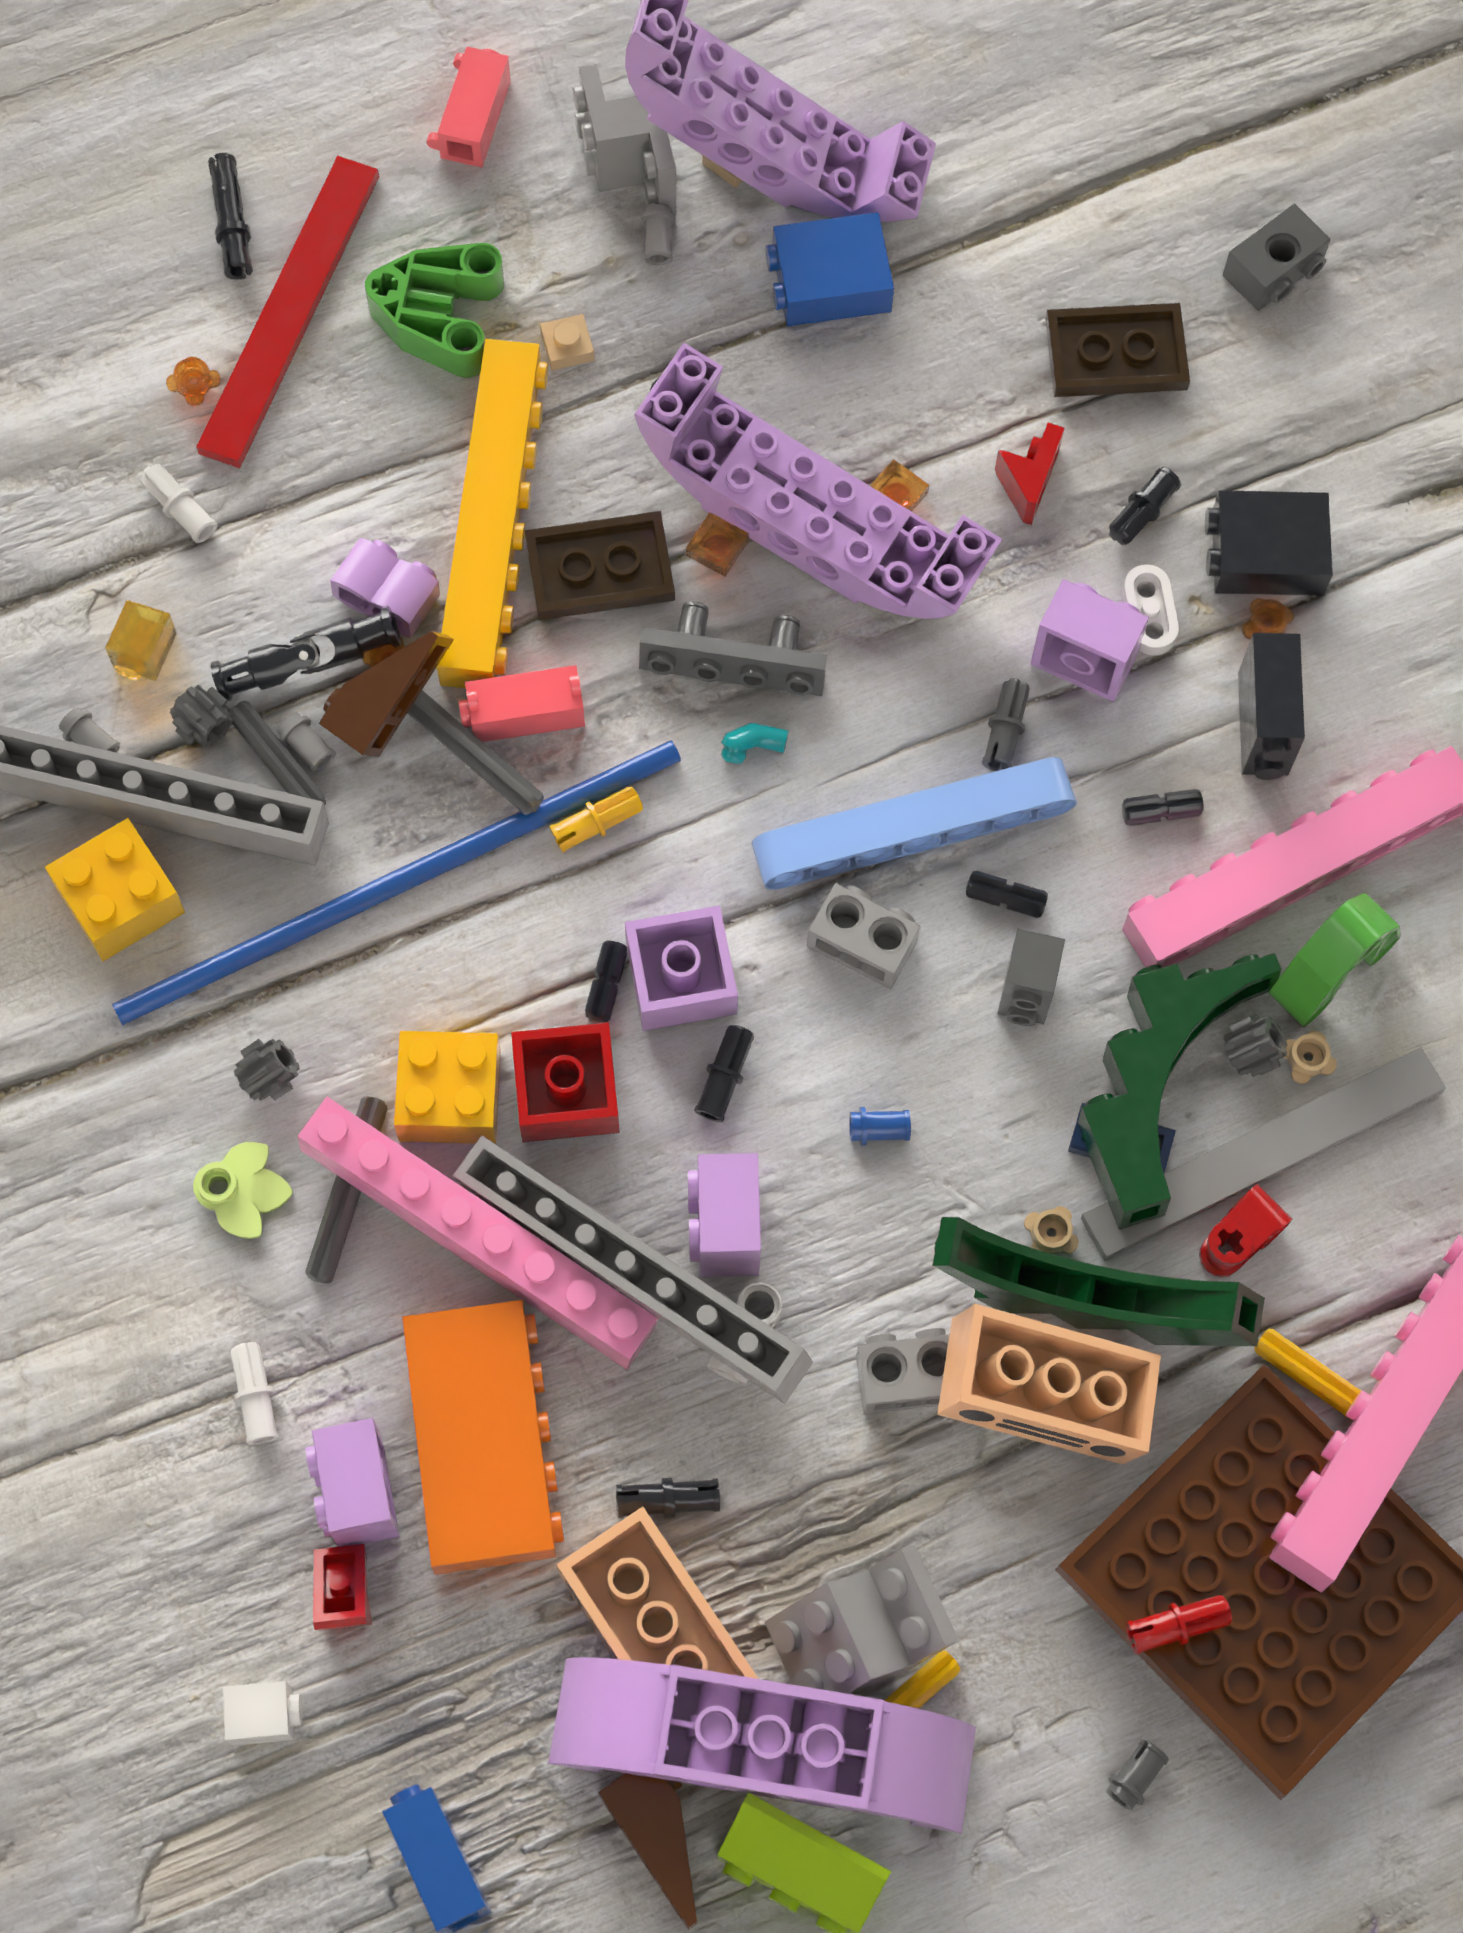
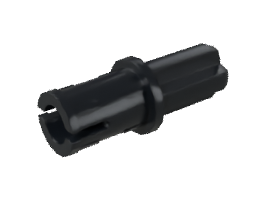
[1109,467,1181,545]
[694,1025,754,1122]

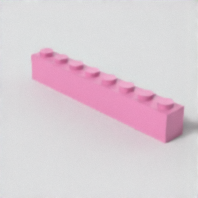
[1122,746,1463,968]
[297,1096,658,1370]
[1269,1235,1463,1593]

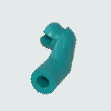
[721,723,789,764]

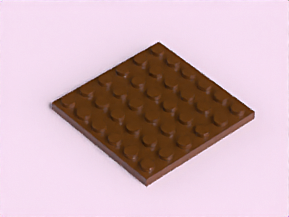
[1055,1364,1463,1800]

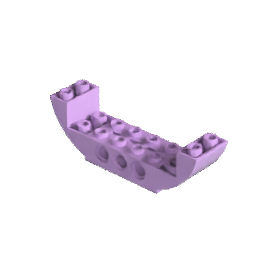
[625,0,936,222]
[634,343,1002,619]
[548,1657,976,1833]

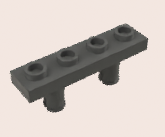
[639,601,827,696]

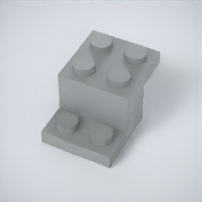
[573,64,676,217]
[764,1545,959,1694]

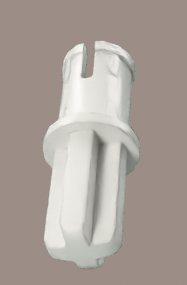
[140,464,218,543]
[231,1342,279,1445]

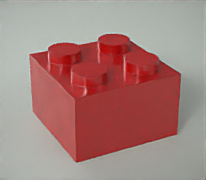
[511,1022,620,1143]

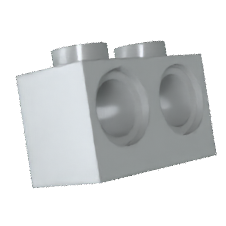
[807,883,920,989]
[856,1328,950,1414]

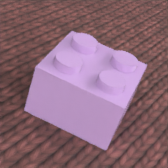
[1030,579,1149,702]
[625,906,738,1031]
[688,1153,761,1277]
[305,1418,400,1546]

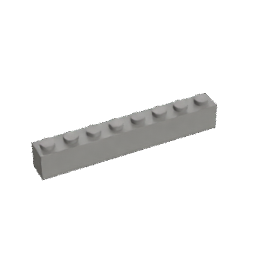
[0,725,329,866]
[453,1135,813,1404]

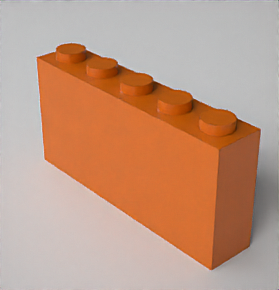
[402,1300,564,1575]

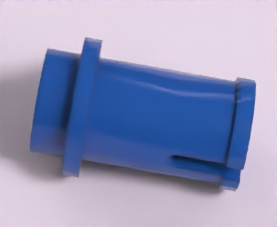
[849,1107,911,1146]

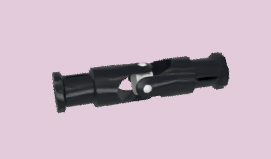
[210,605,402,701]

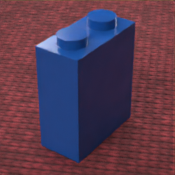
[765,212,894,326]
[382,1784,492,1933]

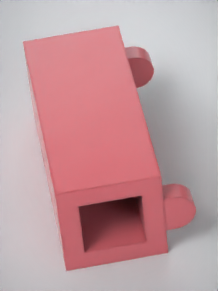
[426,46,511,168]
[458,665,585,742]

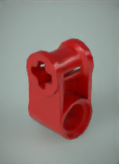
[1199,1184,1293,1277]

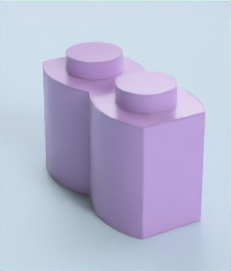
[330,538,440,638]

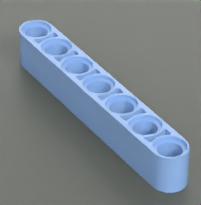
[751,757,1077,890]

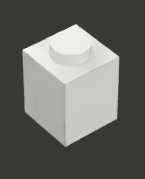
[223,1681,302,1746]

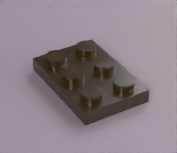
[1045,303,1190,397]
[525,511,675,620]

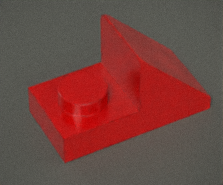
[995,422,1065,525]
[313,1543,372,1631]

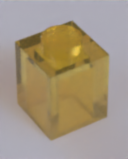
[105,600,177,681]

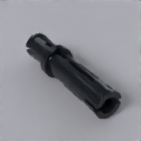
[208,153,253,280]

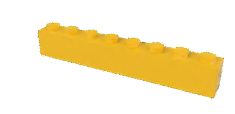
[437,339,548,688]

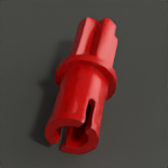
[1125,1595,1232,1655]

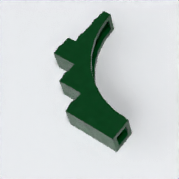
[1078,953,1282,1230]
[932,1217,1265,1347]

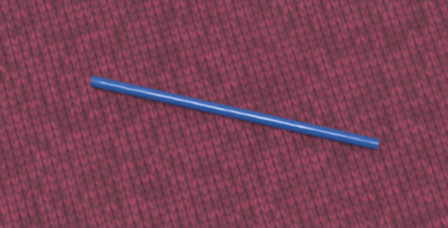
[112,740,681,1026]

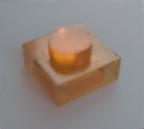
[870,459,929,512]
[686,512,749,577]

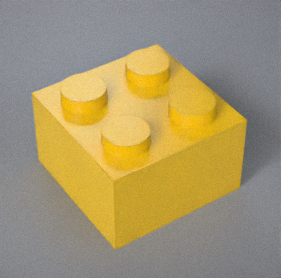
[45,818,185,962]
[394,1031,501,1144]

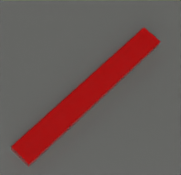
[196,155,379,468]

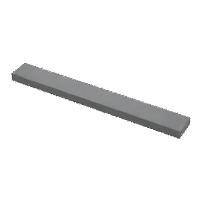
[1081,1047,1446,1261]

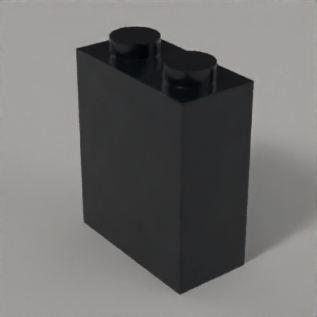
[1205,490,1333,596]
[1238,633,1305,780]

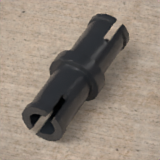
[616,1477,720,1519]

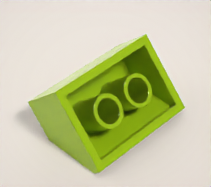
[717,1792,891,1933]

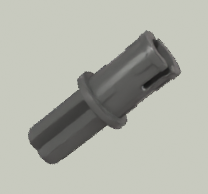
[982,678,1030,771]

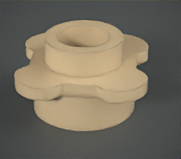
[1284,1031,1337,1084]
[1024,1206,1079,1254]

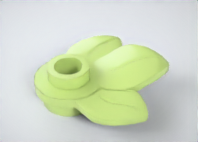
[193,1142,293,1239]

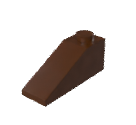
[319,631,454,757]
[598,1773,697,1931]

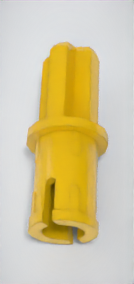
[549,787,643,853]

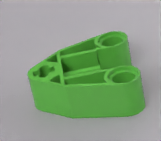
[365,243,504,378]
[1269,892,1401,1027]

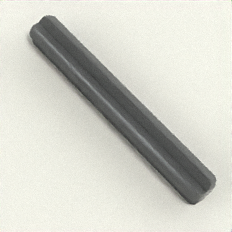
[407,690,544,815]
[305,1096,388,1284]

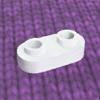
[1122,564,1179,656]

